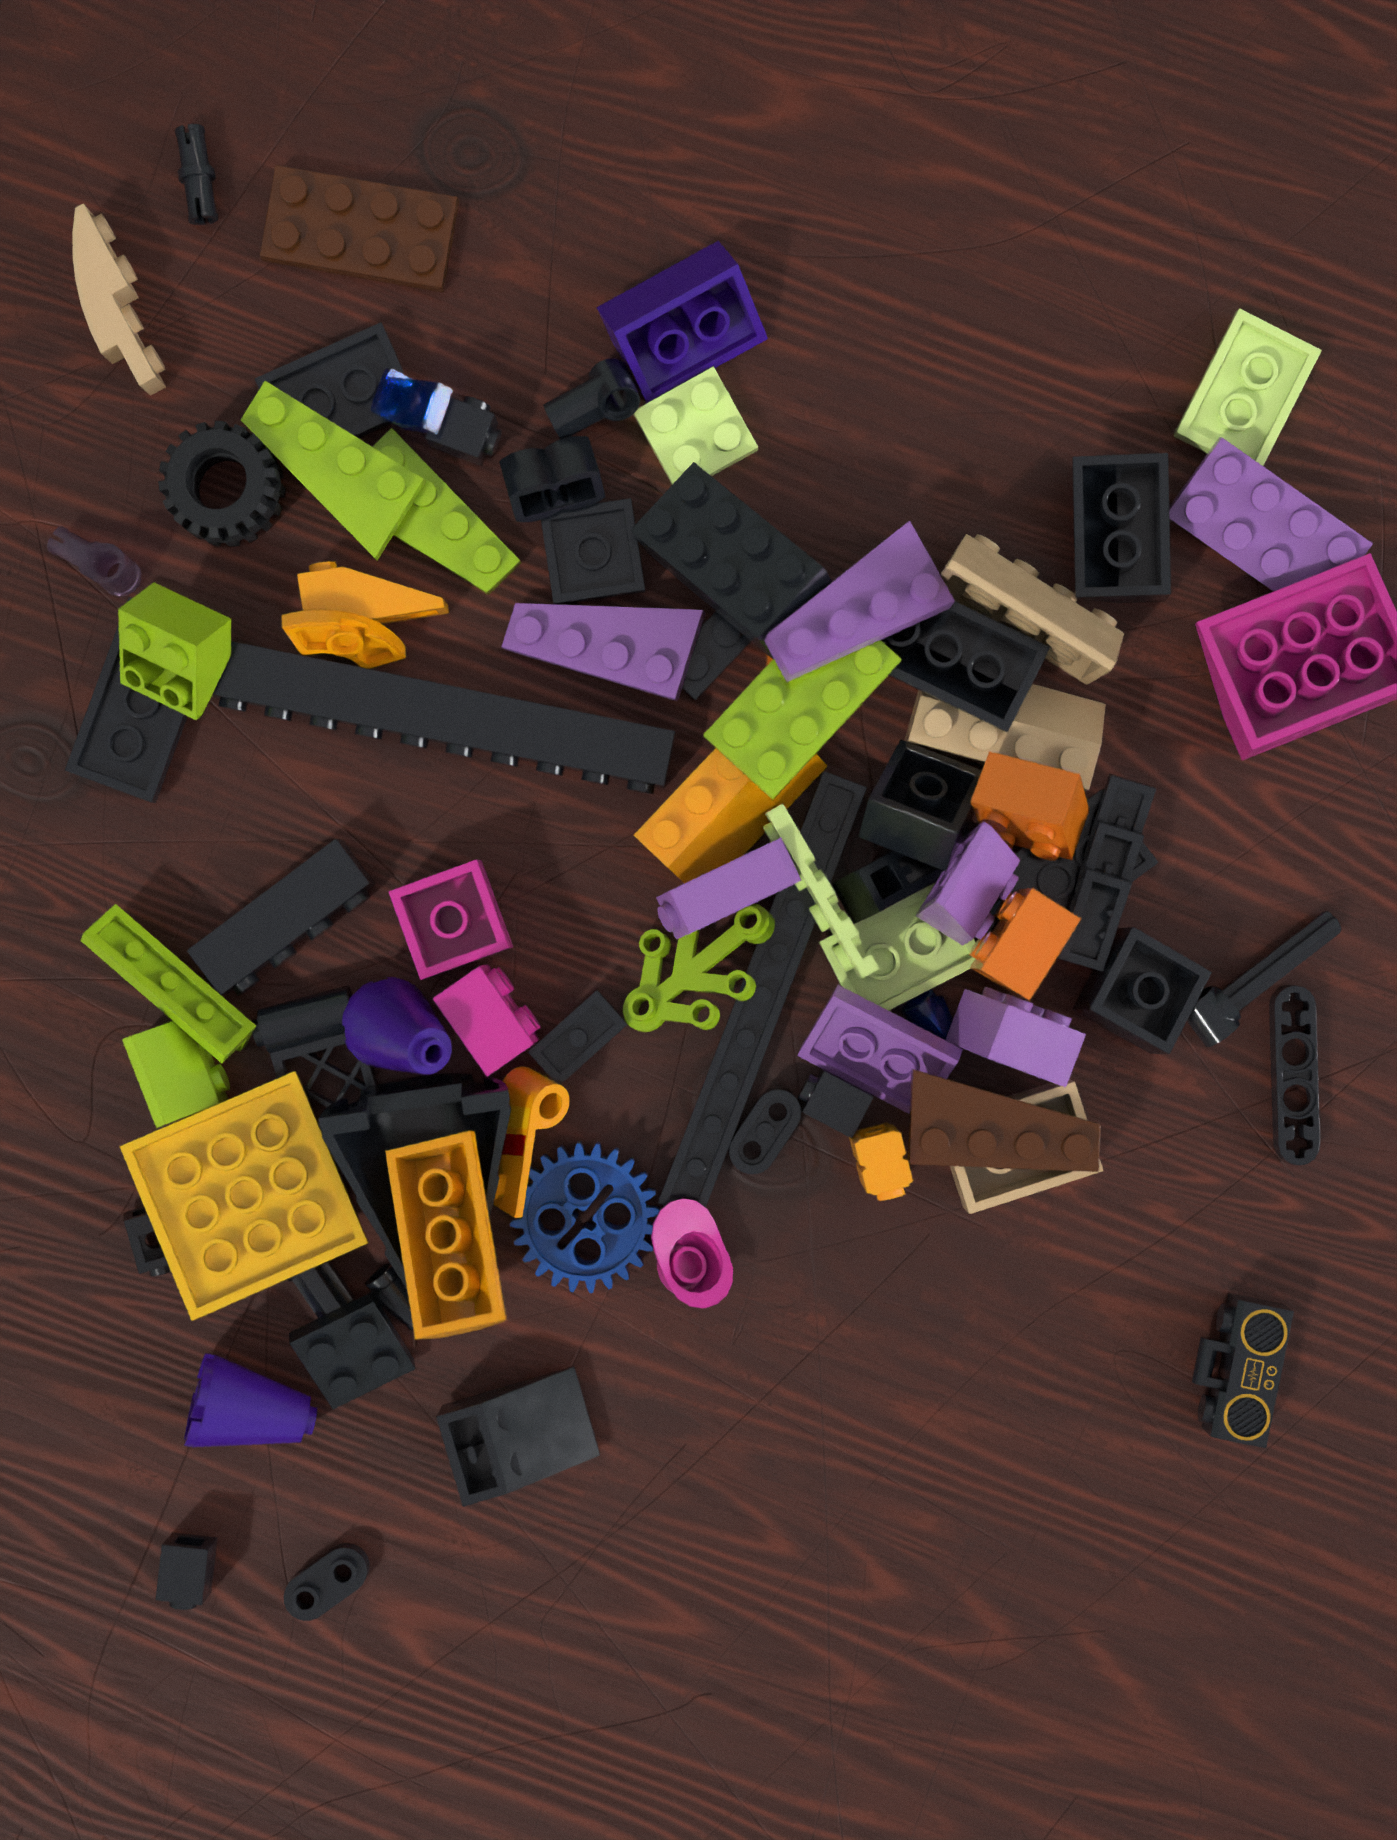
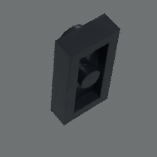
[682,612,752,701]
[528,990,628,1085]

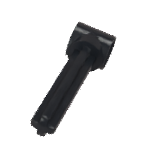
[1187,911,1342,1047]

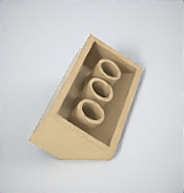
[904,684,1106,791]

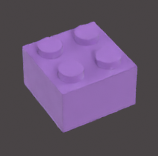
[946,987,1086,1087]

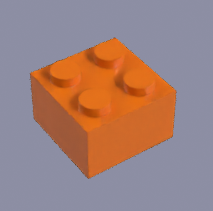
[971,751,1090,861]
[969,888,1081,1000]

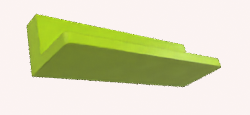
[81,904,256,1063]

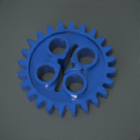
[510,1141,660,1293]

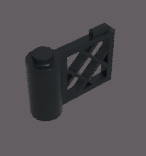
[251,985,377,1126]

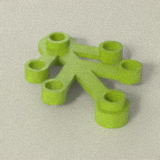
[623,904,775,1032]

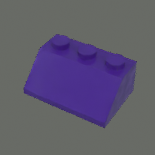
[596,241,768,404]

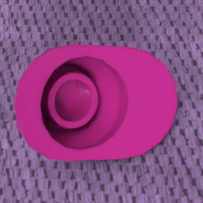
[651,1198,733,1309]

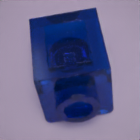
[371,368,453,434]

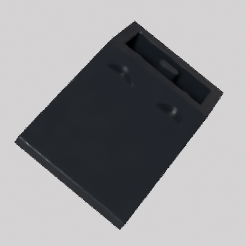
[436,1366,600,1507]

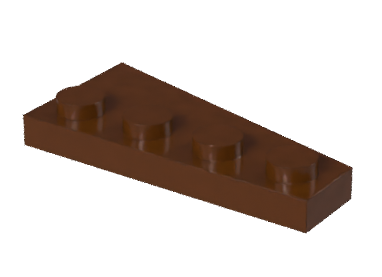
[908,1069,1101,1172]

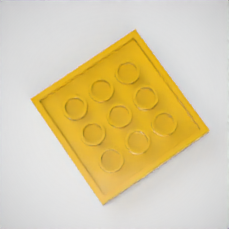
[120,1071,369,1321]

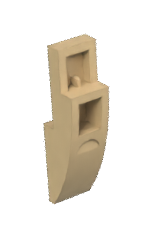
[72,203,166,396]

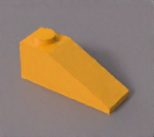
[297,562,449,624]

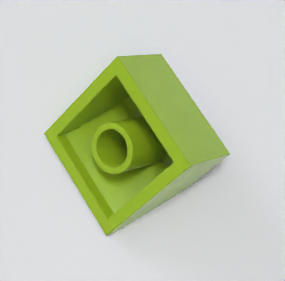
[122,1021,230,1128]

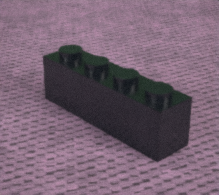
[187,839,376,996]

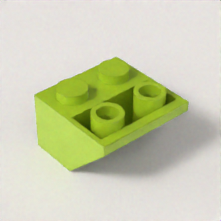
[118,582,231,720]

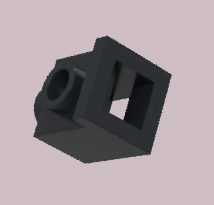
[123,1207,171,1276]

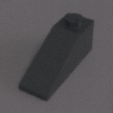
[832,828,970,924]

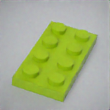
[703,640,902,800]

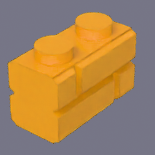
[849,1122,913,1201]

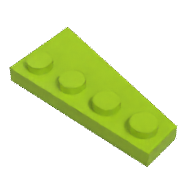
[241,381,426,561]

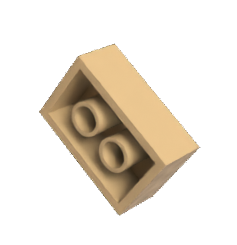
[950,1079,1104,1214]

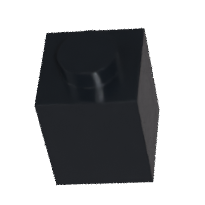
[798,1069,874,1138]
[155,1532,218,1610]

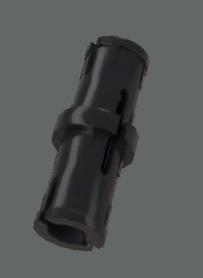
[175,124,219,225]

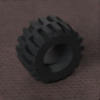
[158,421,285,547]

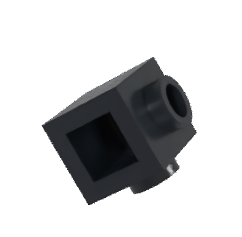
[425,394,502,466]

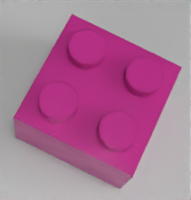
[388,859,513,980]
[433,964,541,1076]

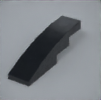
[1058,773,1156,972]

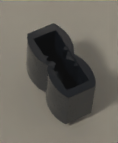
[499,436,606,522]

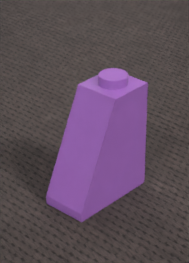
[656,838,802,939]

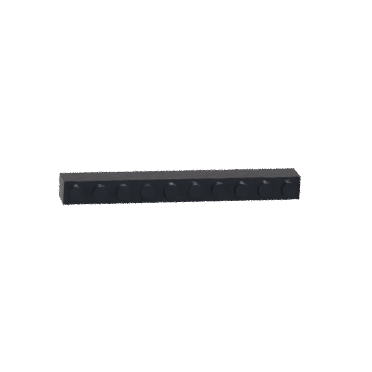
[212,641,675,794]

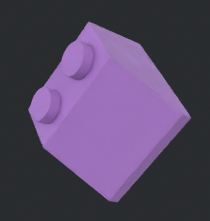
[915,822,1020,946]

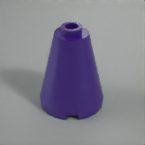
[342,977,452,1074]
[184,1353,317,1448]

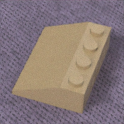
[940,534,1124,685]

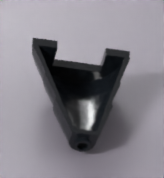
[319,1073,511,1289]

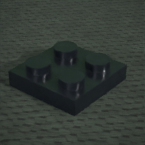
[541,498,645,605]
[289,1292,416,1409]

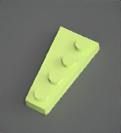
[762,804,879,978]

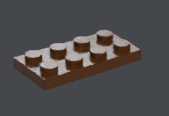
[260,165,459,292]

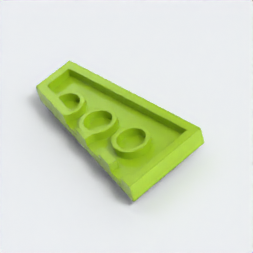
[373,428,521,595]

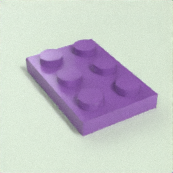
[797,985,963,1114]

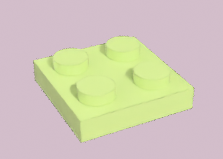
[633,366,758,485]

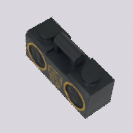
[1191,1293,1294,1448]

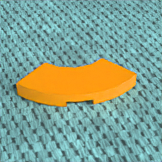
[282,609,406,669]

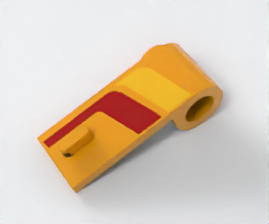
[493,1066,569,1218]

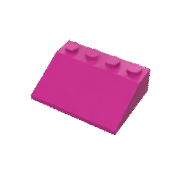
[1195,553,1397,761]

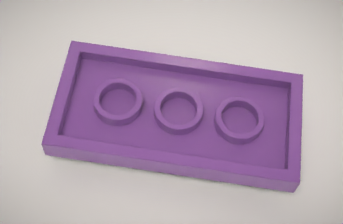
[1169,437,1373,592]

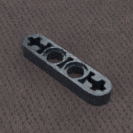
[1269,985,1320,1165]

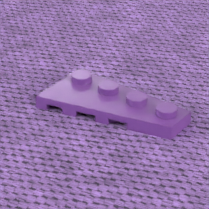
[765,521,955,682]
[502,603,706,701]

